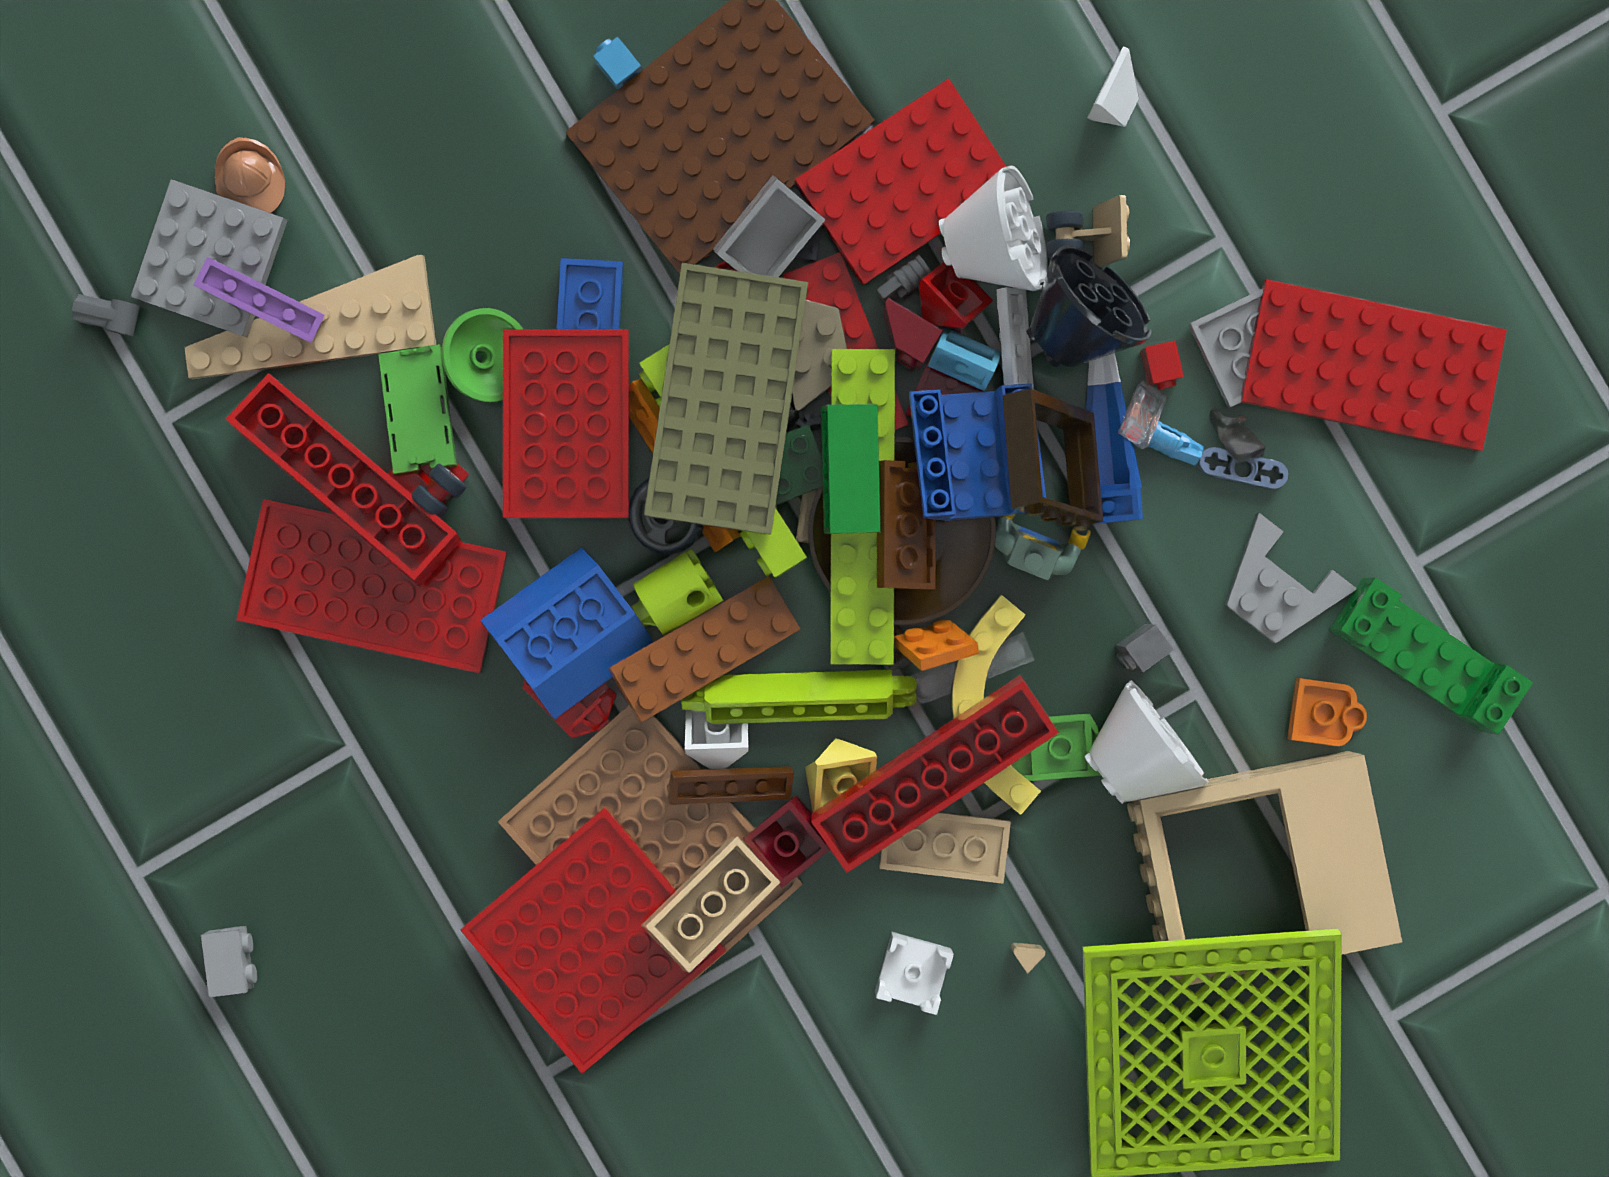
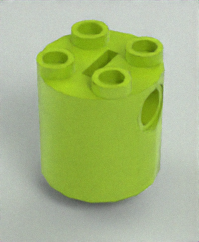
[632,548,723,636]

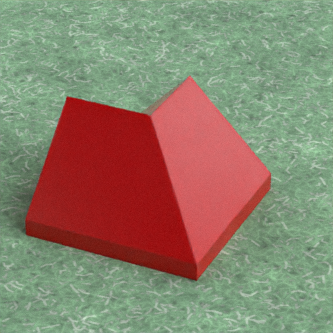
[919,262,993,334]

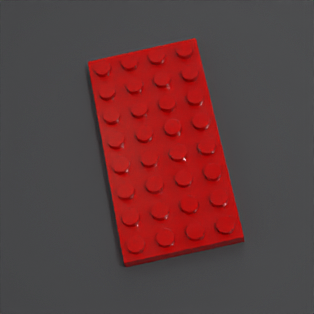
[1241,279,1507,452]
[236,499,508,673]

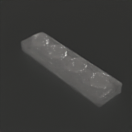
[909,632,1035,706]

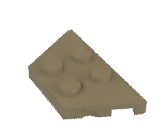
[792,300,847,411]

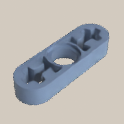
[1197,447,1288,490]

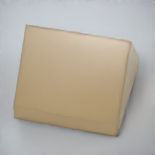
[1011,943,1045,973]

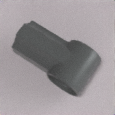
[72,294,140,337]

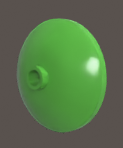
[442,308,523,402]

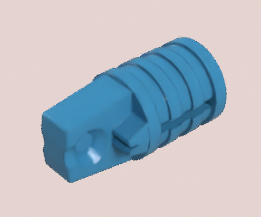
[1145,420,1204,465]

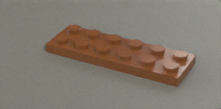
[608,576,801,723]

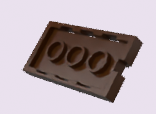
[877,460,936,590]

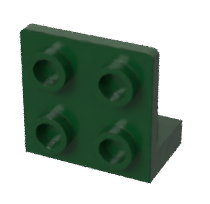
[775,425,823,507]

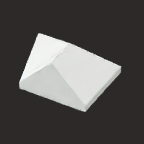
[1087,46,1139,127]
[685,710,748,769]

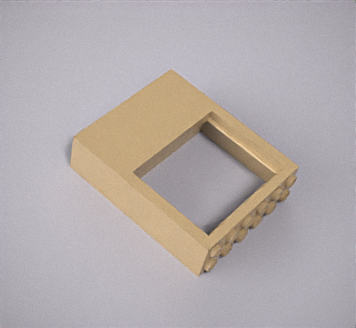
[1127,751,1402,985]

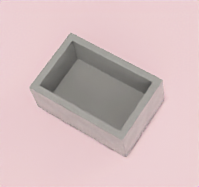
[713,175,825,277]

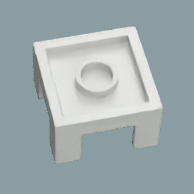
[875,932,954,1015]

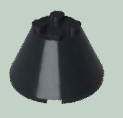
[1026,246,1152,367]

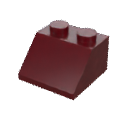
[883,298,943,371]
[743,795,830,888]

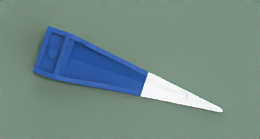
[1086,353,1143,525]

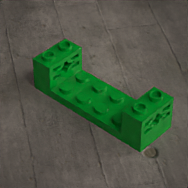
[1328,577,1533,735]

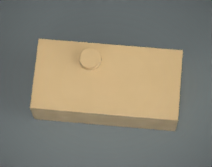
[641,836,780,973]

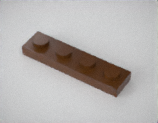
[667,766,794,805]

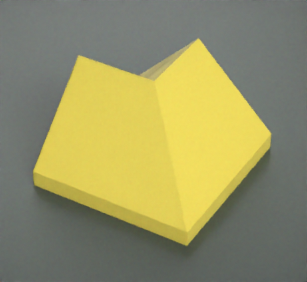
[805,738,877,812]

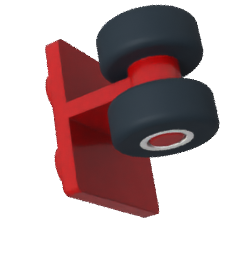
[388,463,469,518]

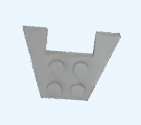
[1225,513,1357,643]

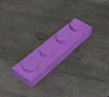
[194,257,325,343]

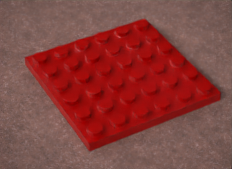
[460,807,727,1074]

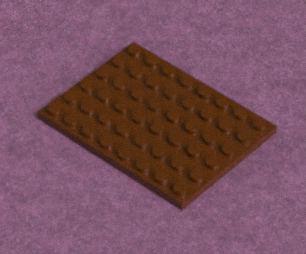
[565,0,875,275]

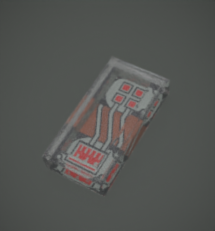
[1118,381,1167,449]

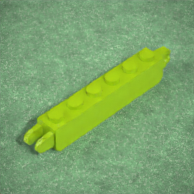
[681,670,917,724]

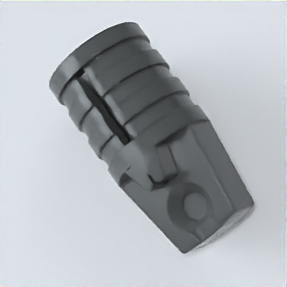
[877,255,931,304]

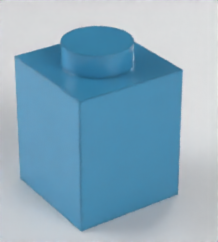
[593,36,642,90]

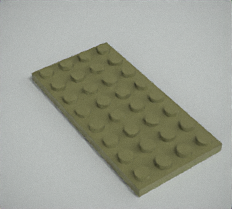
[644,263,808,535]

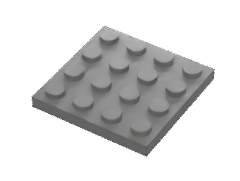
[131,179,288,337]

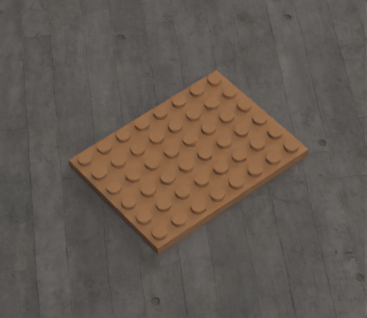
[498,706,803,1008]

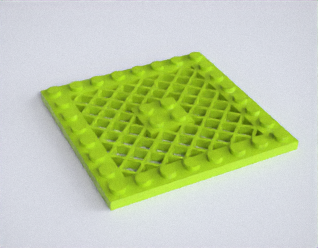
[1083,929,1342,1177]

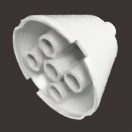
[939,166,1048,291]
[1085,680,1209,804]

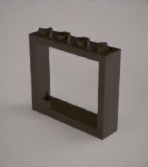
[1003,388,1103,531]

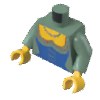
[995,514,1091,580]

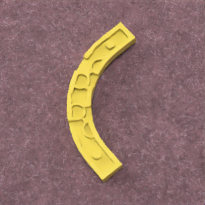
[952,595,1041,815]

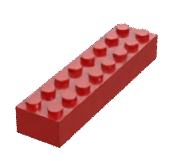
[226,373,462,587]
[811,675,1059,873]

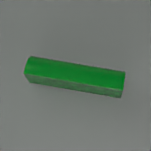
[821,404,880,534]

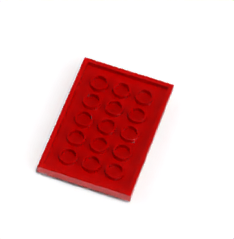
[794,78,1007,286]
[503,330,629,518]

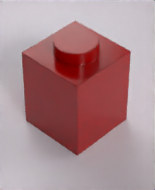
[1140,340,1184,390]

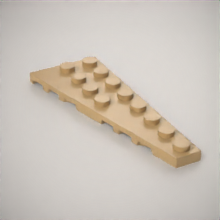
[185,255,436,379]

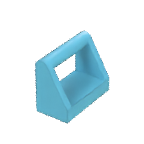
[928,327,1001,391]

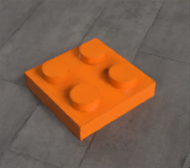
[894,620,979,671]

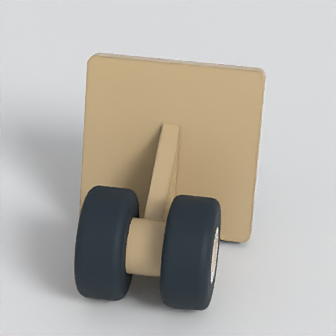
[1046,195,1130,268]

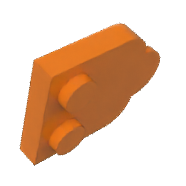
[1287,678,1367,746]

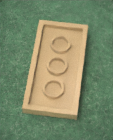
[879,812,1011,884]

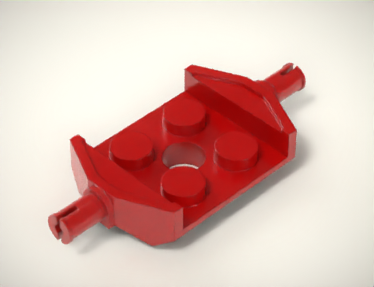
[522,680,617,738]

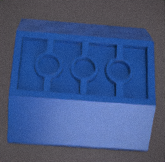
[909,383,1046,521]
[480,547,654,720]

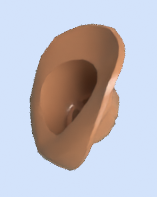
[215,137,285,213]

